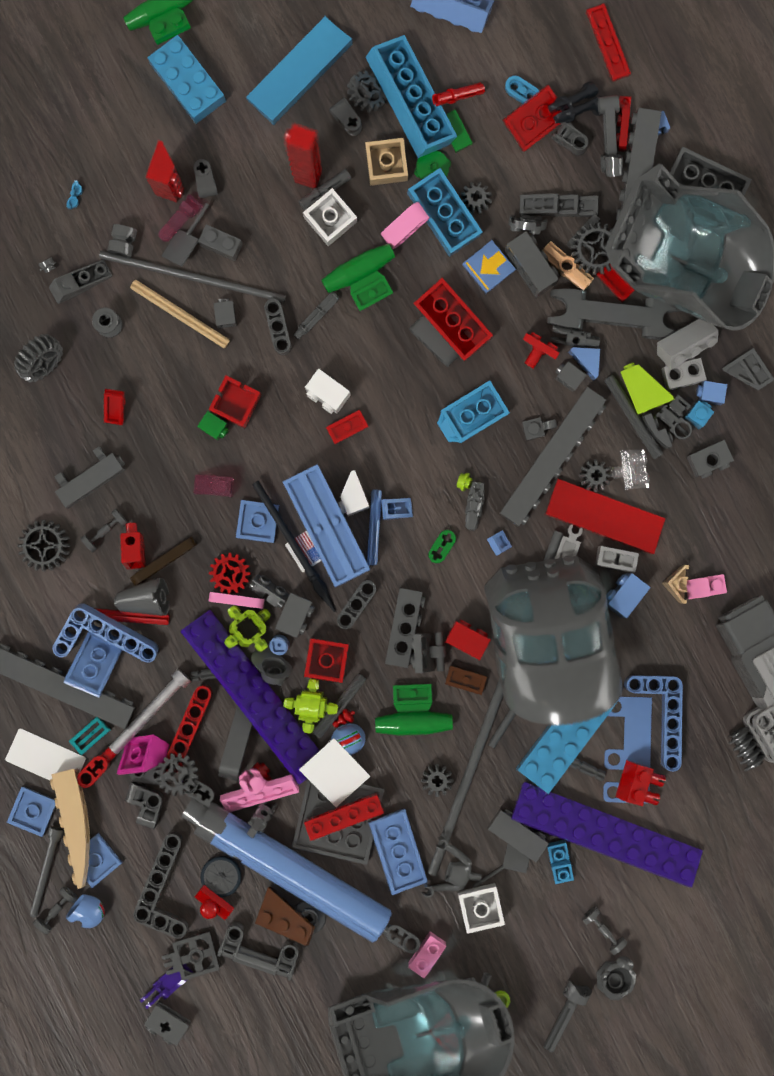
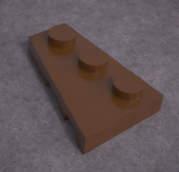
[255,887,315,946]

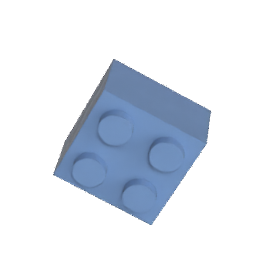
[606,573,651,618]

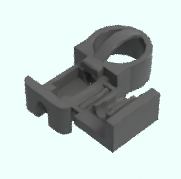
[655,395,692,440]

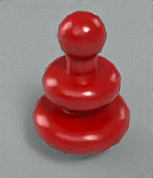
[333,708,355,728]

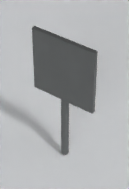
[162,203,209,267]

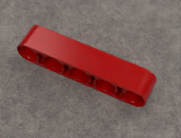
[164,685,213,773]

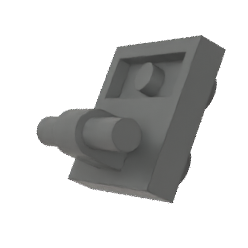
[411,632,446,673]

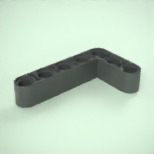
[133,831,189,939]

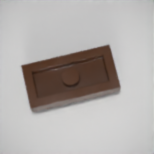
[445,666,487,695]

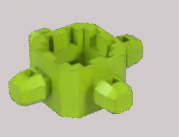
[224,605,271,652]

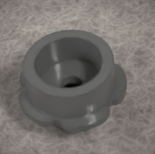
[39,257,56,273]

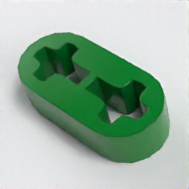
[428,530,456,563]

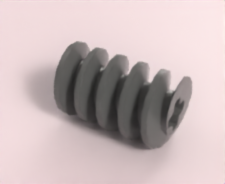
[727,727,765,771]

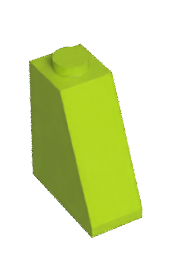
[621,363,675,415]

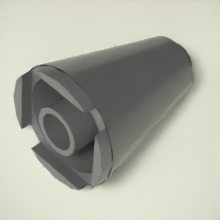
[114,578,170,616]

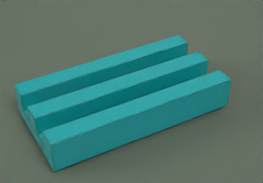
[69,717,111,755]

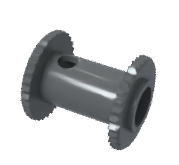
[92,307,123,338]

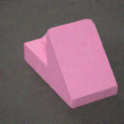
[687,574,727,599]

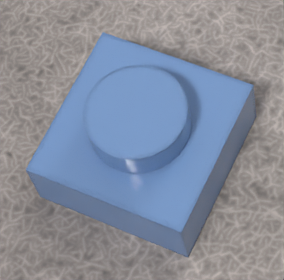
[487,530,512,556]

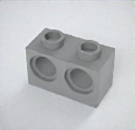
[661,356,707,391]
[595,546,639,573]

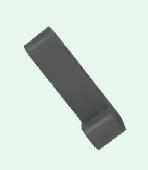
[219,705,253,781]

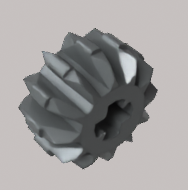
[460,182,492,215]
[579,459,612,492]
[421,764,454,797]

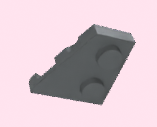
[722,348,774,390]

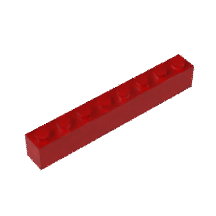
[284,124,322,188]

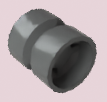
[107,224,138,257]

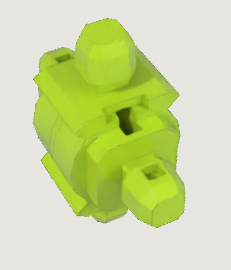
[284,678,338,733]

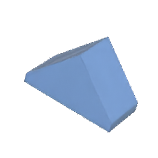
[568,347,600,381]
[381,498,413,520]

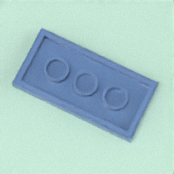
[368,809,428,895]

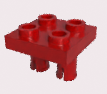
[523,332,559,369]

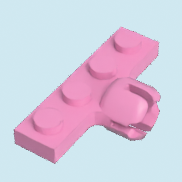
[220,768,299,812]

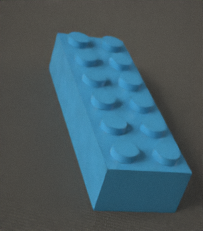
[366,35,457,158]
[516,701,618,794]

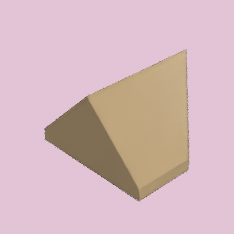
[662,565,689,604]

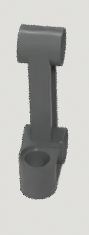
[598,95,623,177]

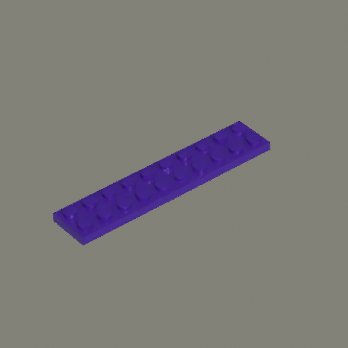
[180,610,320,785]
[511,782,703,888]

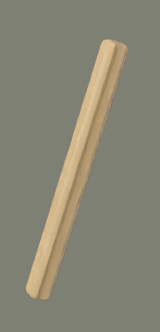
[130,280,230,348]

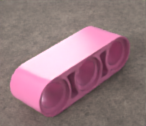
[381,202,430,250]

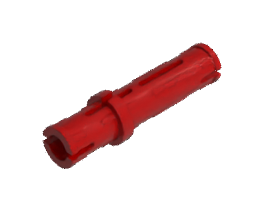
[432,82,485,106]

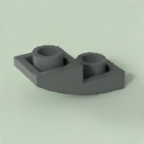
[642,413,673,449]

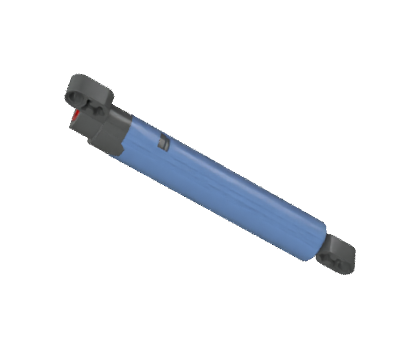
[181,777,420,953]

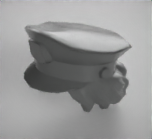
[596,956,636,1000]

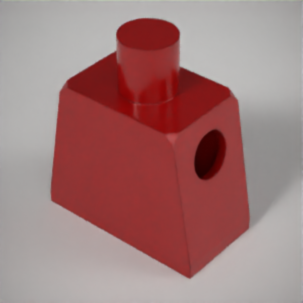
[120,523,146,570]

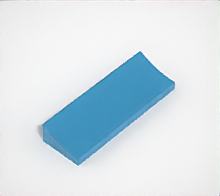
[246,16,353,125]

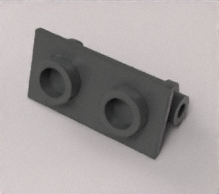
[249,573,290,608]

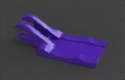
[140,964,194,1009]

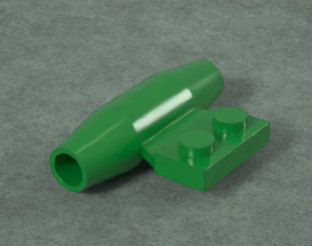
[123,0,193,45]
[321,243,395,311]
[375,684,453,736]

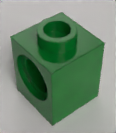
[197,411,229,440]

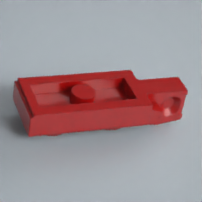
[616,96,631,152]

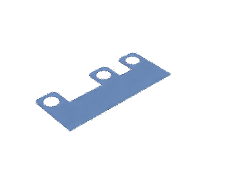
[603,697,652,803]

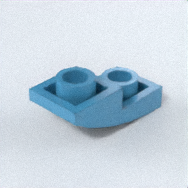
[547,840,574,884]

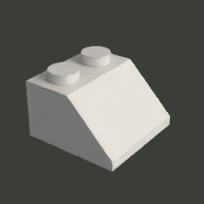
[338,470,369,516]

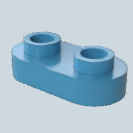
[505,76,539,104]

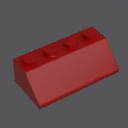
[146,140,185,202]
[413,278,493,361]

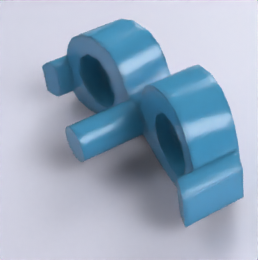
[66,180,83,209]

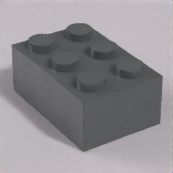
[504,231,559,298]

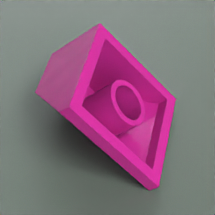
[117,734,169,775]

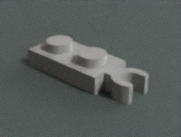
[554,524,583,559]

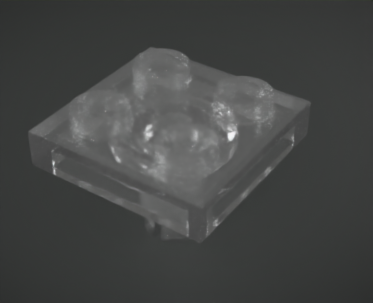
[611,450,650,490]

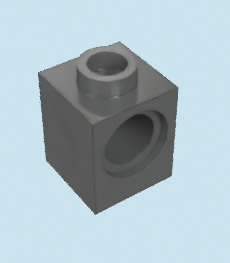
[213,298,237,329]
[555,361,586,392]

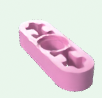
[208,592,265,609]

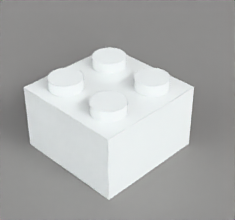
[303,188,357,246]
[305,369,350,414]
[457,883,505,933]

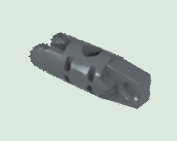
[550,326,600,348]
[465,482,485,531]
[247,801,278,838]

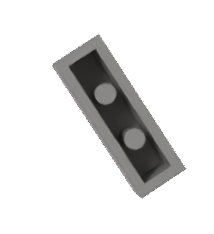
[657,319,718,369]

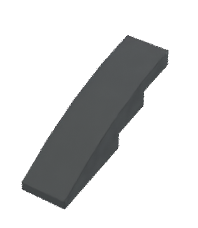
[520,194,600,217]

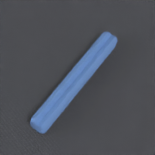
[367,490,382,565]

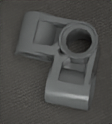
[125,781,164,829]

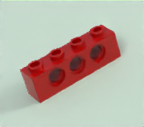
[304,793,384,841]

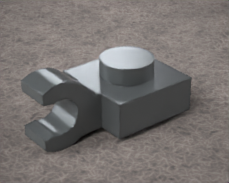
[522,417,557,441]

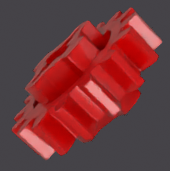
[209,553,251,594]

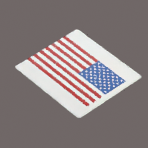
[285,531,322,572]

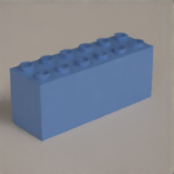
[283,464,370,587]

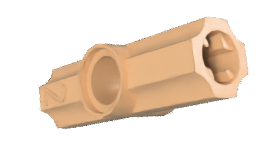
[543,241,594,290]

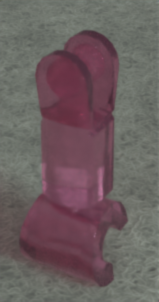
[158,194,203,242]

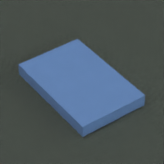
[64,631,122,698]

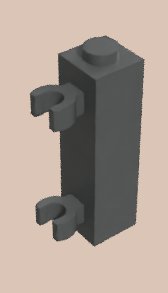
[54,447,125,509]

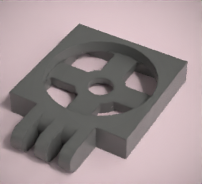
[162,931,220,981]

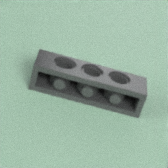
[385,588,425,668]

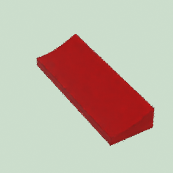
[544,479,666,555]

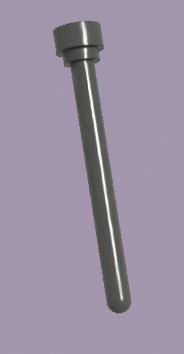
[30,826,64,918]

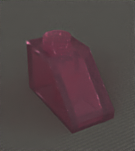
[193,475,234,498]

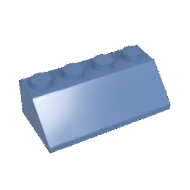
[410,0,495,33]

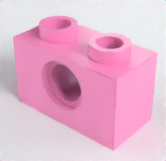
[408,931,447,979]

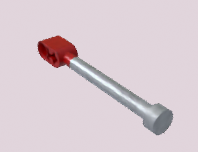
[77,668,192,788]

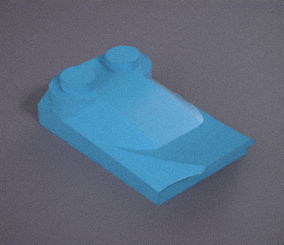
[437,381,510,443]

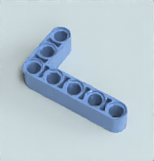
[53,604,159,662]
[624,675,683,772]

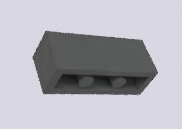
[487,808,549,862]

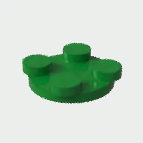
[414,151,451,180]

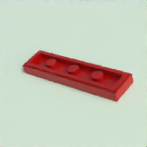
[586,3,631,82]

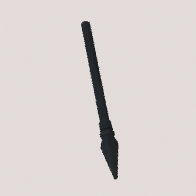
[252,480,336,612]

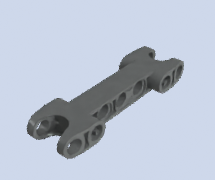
[547,289,681,340]

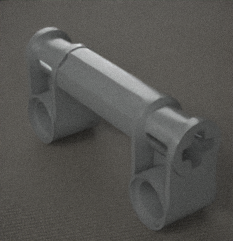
[217,922,299,981]

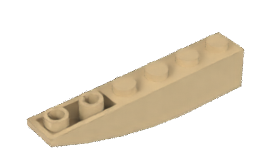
[50,768,90,889]

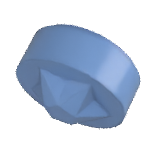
[269,635,290,655]

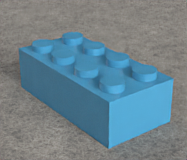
[147,35,226,124]
[407,168,483,257]

